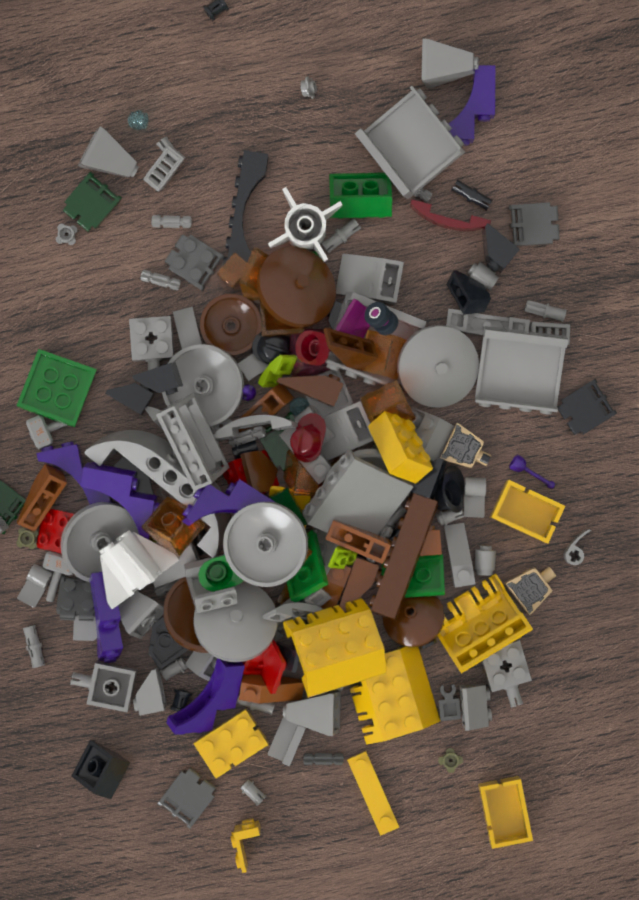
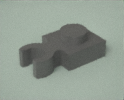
[438,684,461,721]

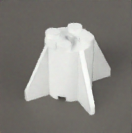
[268,187,342,262]
[99,530,179,609]

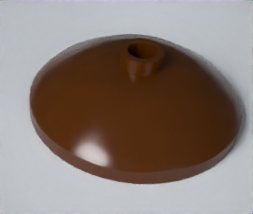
[200,294,262,356]
[383,596,445,647]

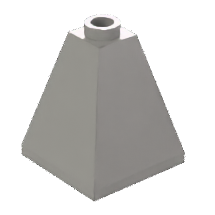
[422,39,479,89]
[77,127,139,178]
[119,590,164,639]
[283,691,341,736]

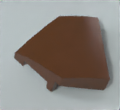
[240,451,278,493]

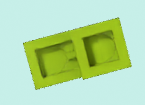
[258,355,298,387]

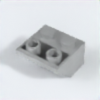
[406,407,455,461]

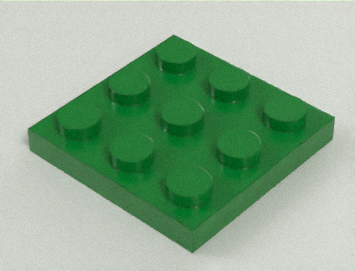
[16,349,97,427]

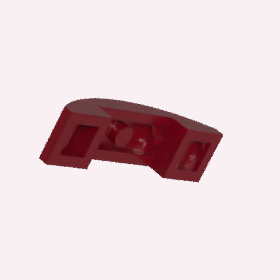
[410,199,491,231]

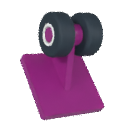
[336,299,399,338]

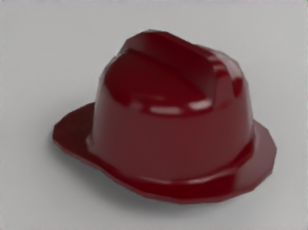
[296,330,331,366]
[290,413,326,462]

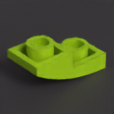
[328,545,358,569]

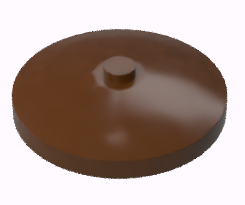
[257,246,336,327]
[163,577,209,653]

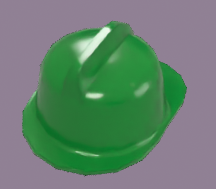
[198,555,244,592]

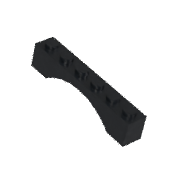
[222,150,269,278]

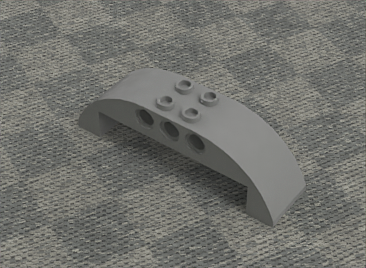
[84,430,230,558]

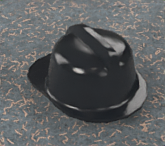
[252,330,297,364]
[434,465,464,513]

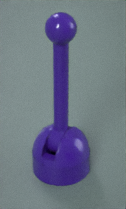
[242,384,256,401]
[509,454,555,489]

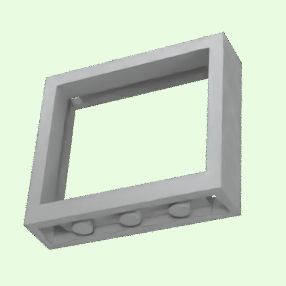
[156,393,230,491]

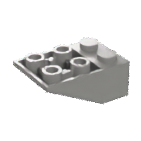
[336,254,404,305]
[321,401,374,460]

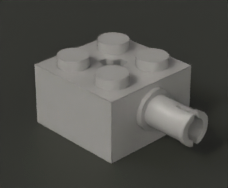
[129,316,175,370]
[481,639,532,707]
[70,661,138,712]

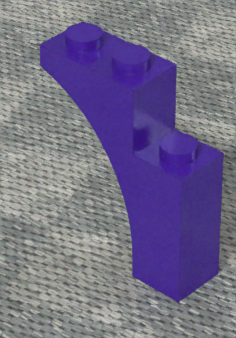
[448,65,495,146]
[36,441,113,505]
[81,462,160,540]
[182,479,276,526]
[89,572,123,663]
[167,658,245,735]

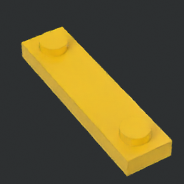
[347,751,399,836]

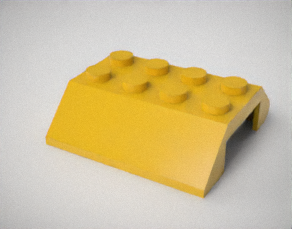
[437,573,533,674]
[283,598,387,698]
[350,646,440,745]

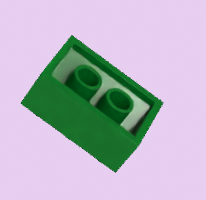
[329,173,392,219]

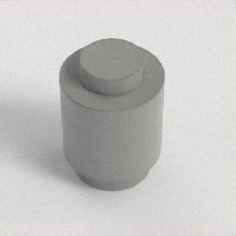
[468,262,499,291]
[474,545,496,576]

